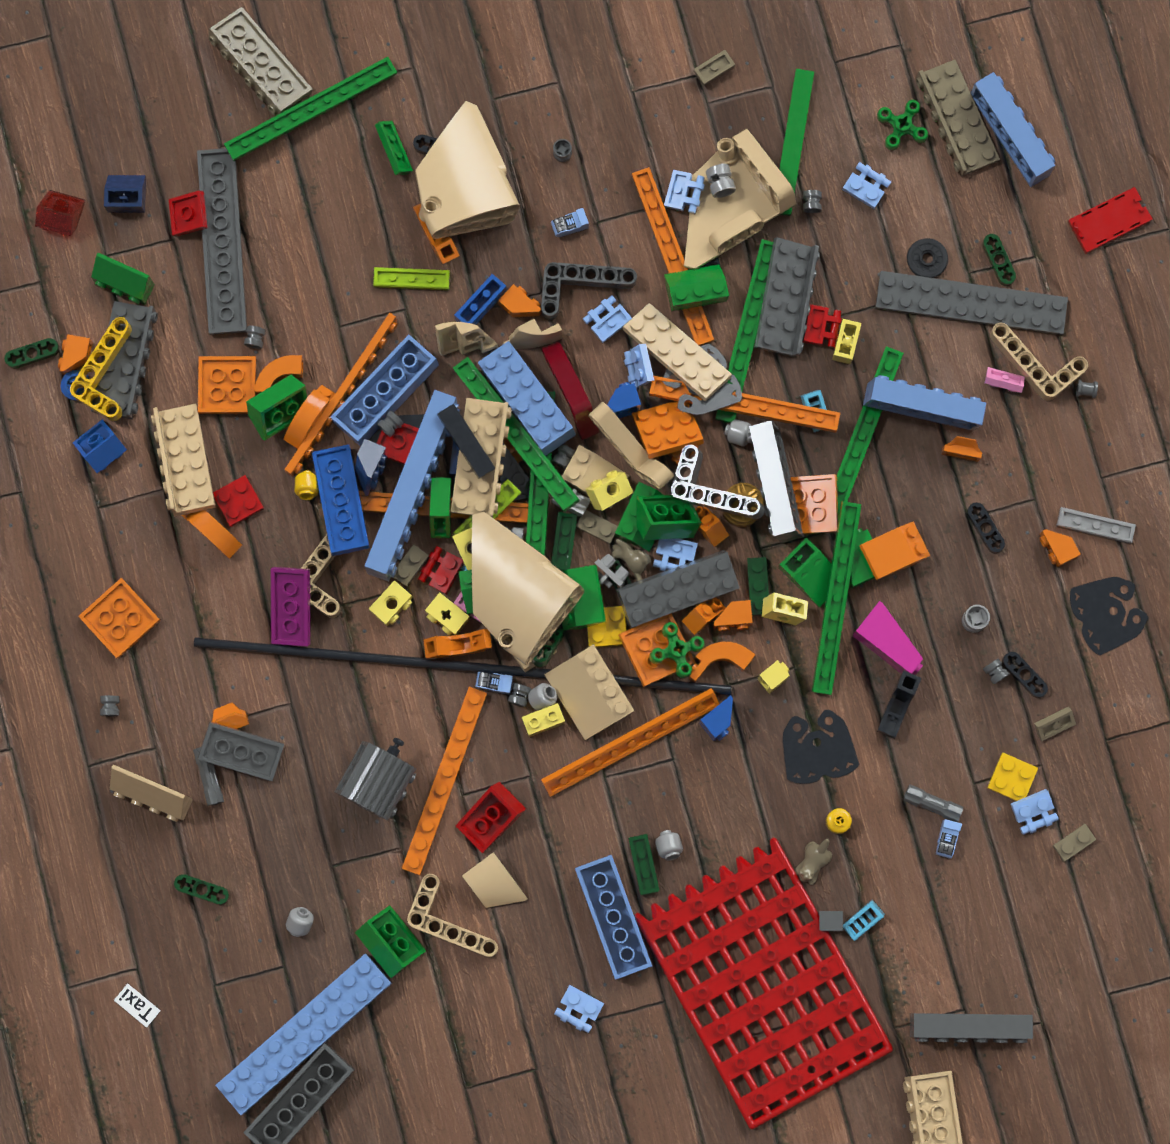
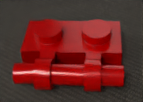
[803,304,842,348]
[418,546,464,595]

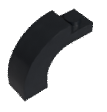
[877,671,921,739]

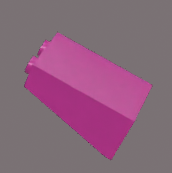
[853,601,923,675]

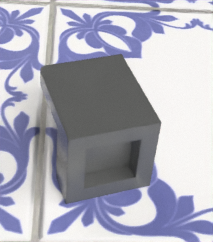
[818,911,843,931]

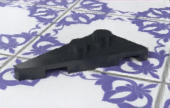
[499,443,530,500]

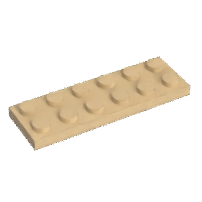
[623,303,732,401]

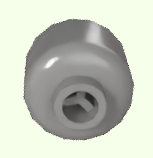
[725,420,751,446]
[528,683,557,711]
[655,830,683,861]
[286,907,314,937]

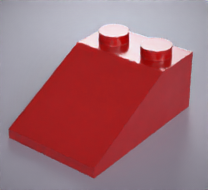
[456,782,526,853]

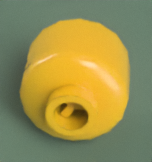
[294,471,319,500]
[826,808,852,834]

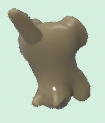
[612,539,651,581]
[794,839,832,885]

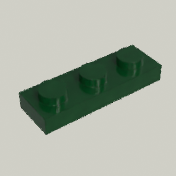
[551,512,577,571]
[747,557,769,616]
[628,834,660,896]

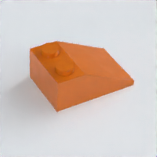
[860,521,930,580]

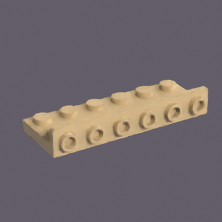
[451,398,512,518]
[151,404,216,517]
[903,1071,963,1144]

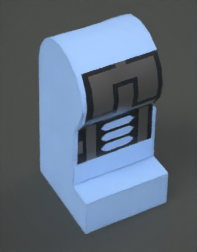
[551,208,589,237]
[475,672,513,695]
[936,819,962,859]

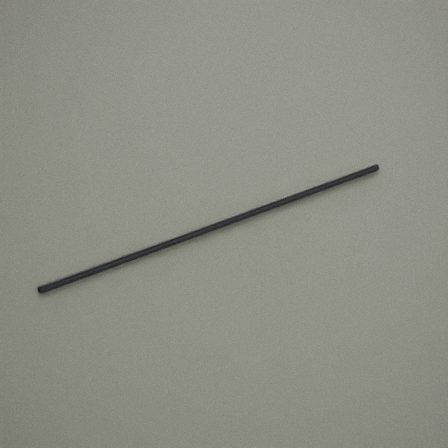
[194,637,732,695]

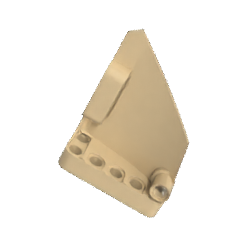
[415,101,520,239]
[684,129,797,270]
[472,512,584,665]

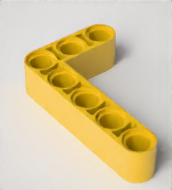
[70,317,132,421]

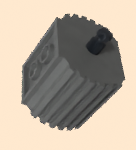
[334,737,416,821]

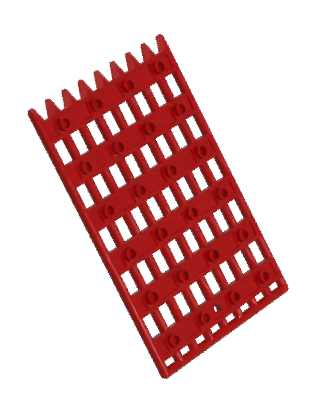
[634,837,893,1129]

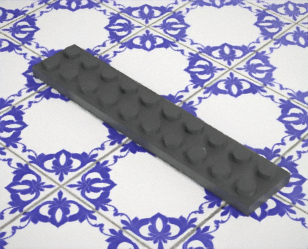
[197,148,247,335]
[875,271,1068,335]

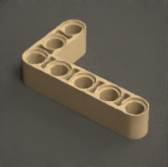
[990,323,1088,401]
[588,402,674,489]
[301,534,341,618]
[407,874,498,957]

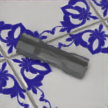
[193,747,224,806]
[903,784,963,822]

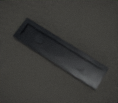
[437,403,495,479]

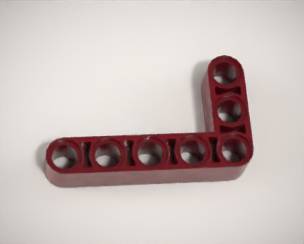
[542,341,600,440]

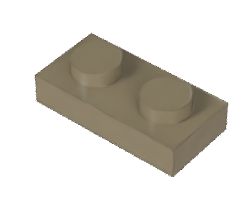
[694,50,735,86]
[576,510,618,544]
[394,544,429,587]
[1034,706,1076,741]
[1053,824,1096,862]

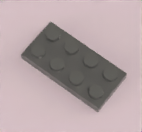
[198,721,284,781]

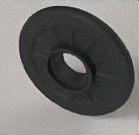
[907,238,948,278]

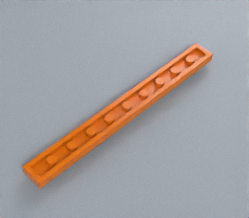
[632,167,714,346]
[284,313,398,477]
[649,376,840,433]
[359,491,528,524]
[402,687,487,875]
[541,688,719,797]

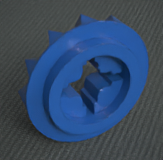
[61,370,90,400]

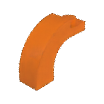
[413,203,460,264]
[254,355,304,395]
[283,385,335,449]
[181,510,242,559]
[424,629,492,659]
[689,642,755,682]

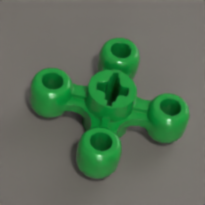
[877,100,928,151]
[649,622,705,678]

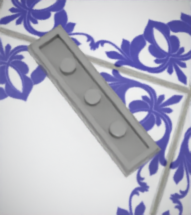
[1056,507,1136,544]

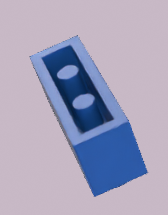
[454,274,507,325]

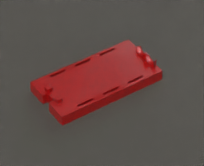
[1068,187,1153,254]

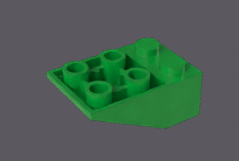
[778,538,831,608]

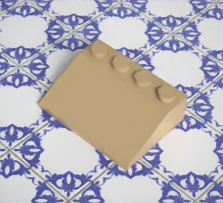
[544,644,634,740]
[110,765,193,822]

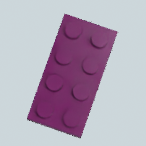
[271,567,310,646]

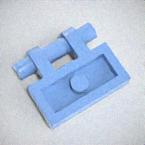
[842,162,891,209]
[664,170,705,214]
[583,296,632,343]
[624,344,654,389]
[653,539,698,571]
[1011,789,1059,835]
[554,985,604,1033]

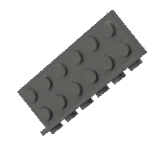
[755,237,820,357]
[91,301,158,419]

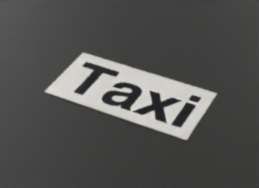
[114,984,160,1027]

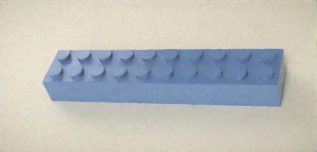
[364,390,460,582]
[215,953,392,1115]

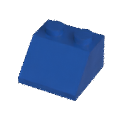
[607,382,641,418]
[73,419,127,473]
[699,695,733,741]

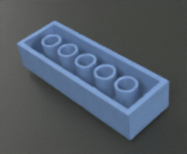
[971,72,1055,187]
[331,334,439,447]
[478,341,576,456]
[863,375,986,431]
[575,855,652,980]

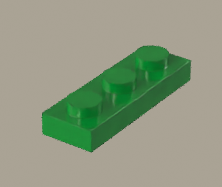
[375,121,413,175]

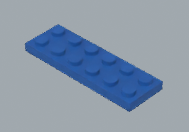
[312,444,370,556]

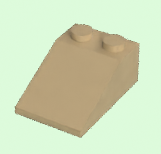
[562,445,629,509]

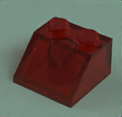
[35,190,85,236]

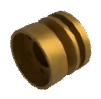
[722,483,763,527]

